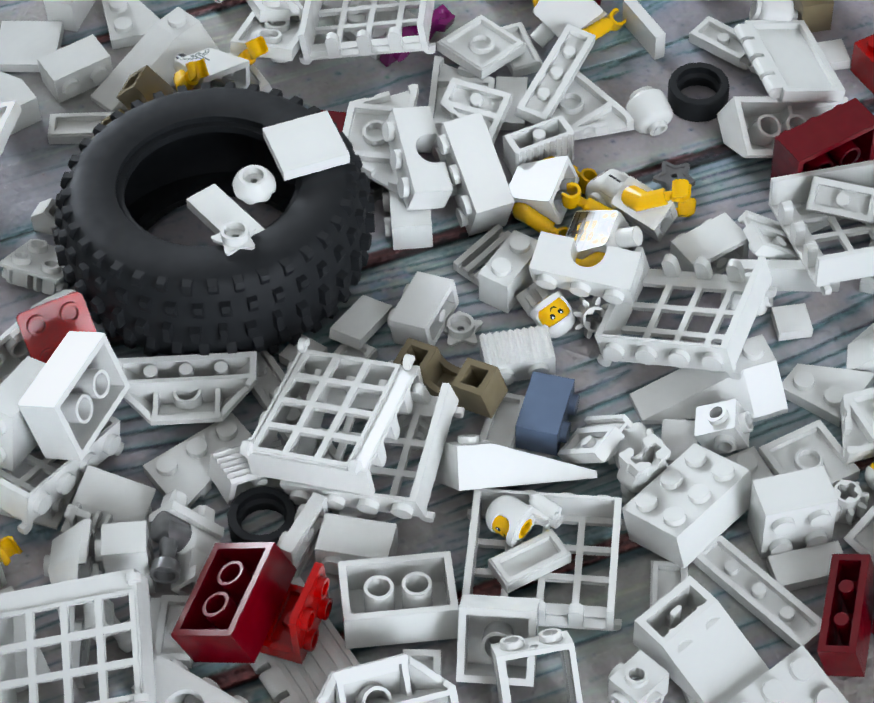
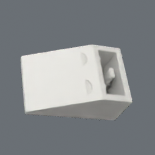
[633,575,770,703]

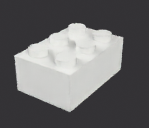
[434,112,515,236]
[18,331,131,461]
[622,443,752,569]
[338,551,459,649]

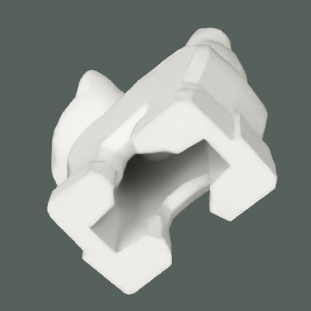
[617,433,671,505]

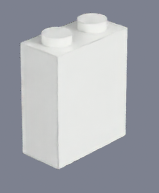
[0,356,46,472]

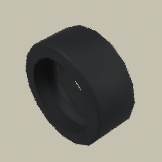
[667,62,729,122]
[227,486,296,544]

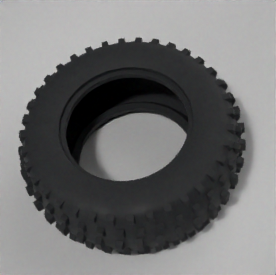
[53,82,375,357]

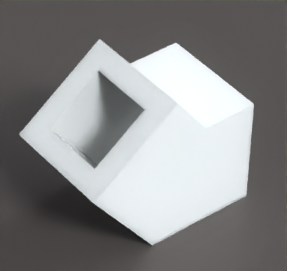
[31,198,58,235]

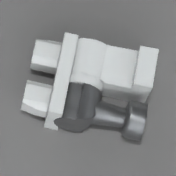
[148,489,224,595]

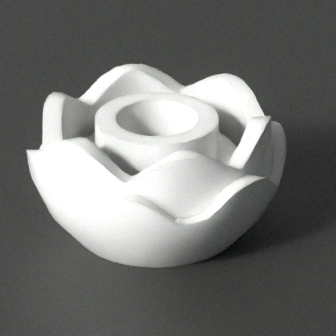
[232,165,276,205]

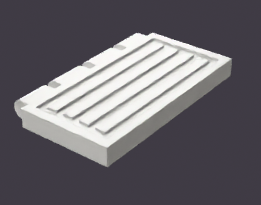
[734,20,846,102]
[249,576,360,703]

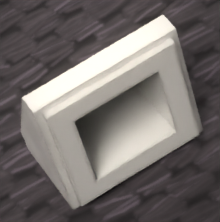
[661,419,697,464]

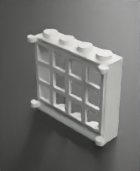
[298,0,436,65]
[768,160,874,296]
[595,247,778,380]
[240,337,424,497]
[279,369,465,523]
[0,416,124,535]
[461,488,627,631]
[0,568,156,703]

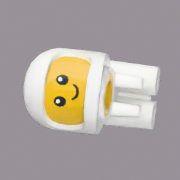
[515,283,576,338]
[486,493,563,548]

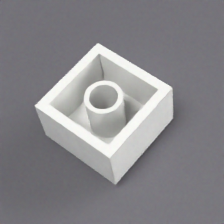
[747,465,838,558]
[456,594,539,687]

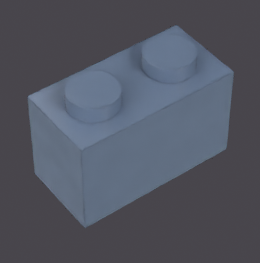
[515,371,580,456]

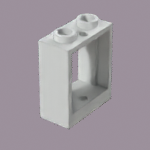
[490,628,583,703]

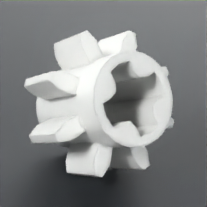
[573,296,609,339]
[833,478,869,526]

